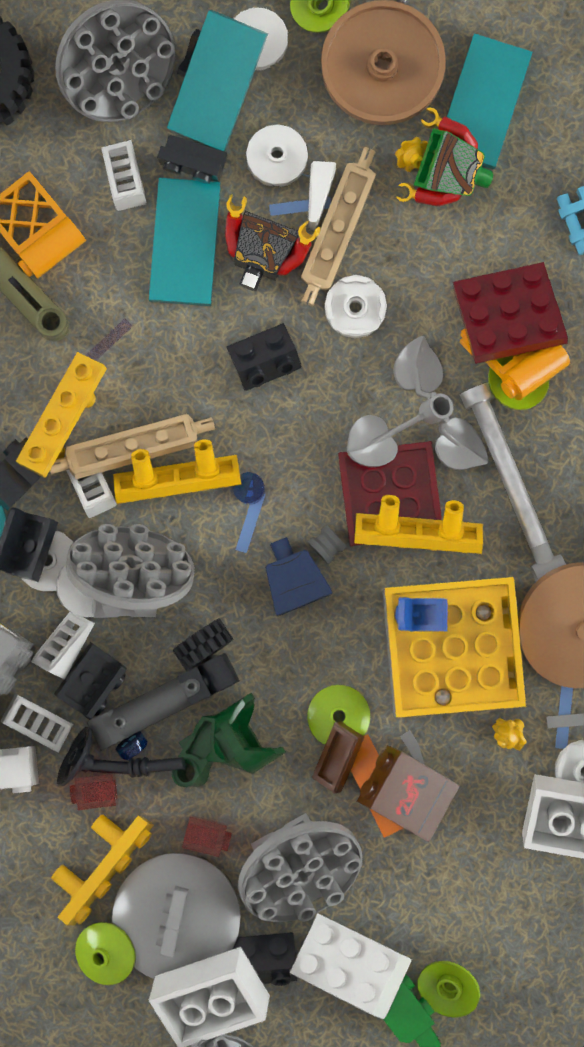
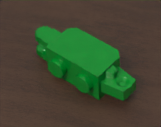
[383,974,441,1047]

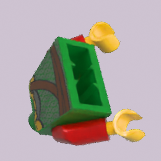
[396,107,493,207]

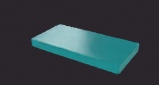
[167,10,268,151]
[447,33,533,170]
[149,178,221,306]

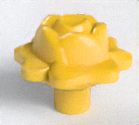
[395,137,428,172]
[492,718,527,751]

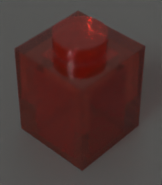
[70,773,119,810]
[182,815,232,857]

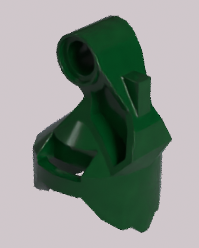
[171,693,286,787]

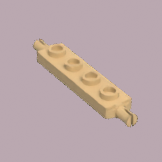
[301,147,376,306]
[50,414,215,480]

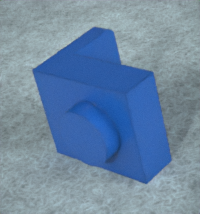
[395,597,448,632]

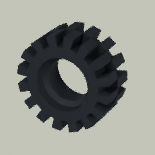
[172,618,233,671]

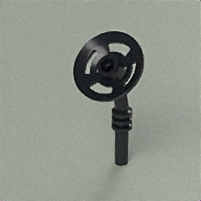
[57,727,185,786]

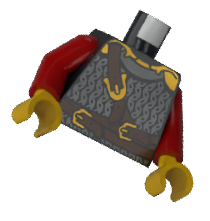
[225,194,321,291]

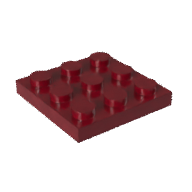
[453,262,568,364]
[338,441,442,547]

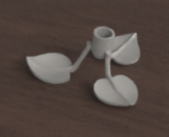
[347,336,489,470]

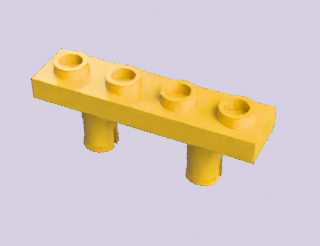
[16,352,107,478]
[113,439,241,504]
[354,495,483,554]
[51,814,154,926]

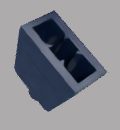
[265,537,333,617]

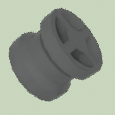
[307,525,347,565]

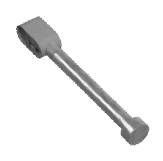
[460,383,566,582]

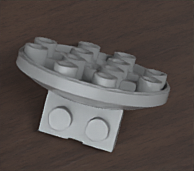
[55,0,175,122]
[66,524,195,618]
[238,813,362,922]
[112,853,240,979]

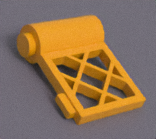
[0,171,86,279]
[460,329,570,400]

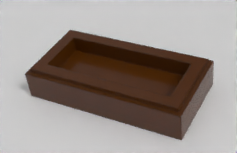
[312,721,365,794]

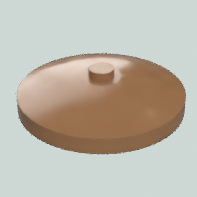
[321,0,446,125]
[518,562,584,688]

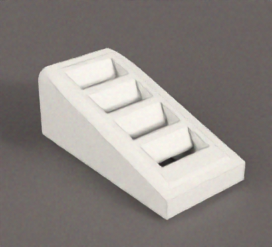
[101,140,147,211]
[308,161,336,231]
[64,456,117,518]
[31,612,95,679]
[0,694,74,752]

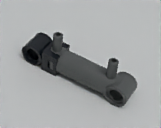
[87,653,240,751]

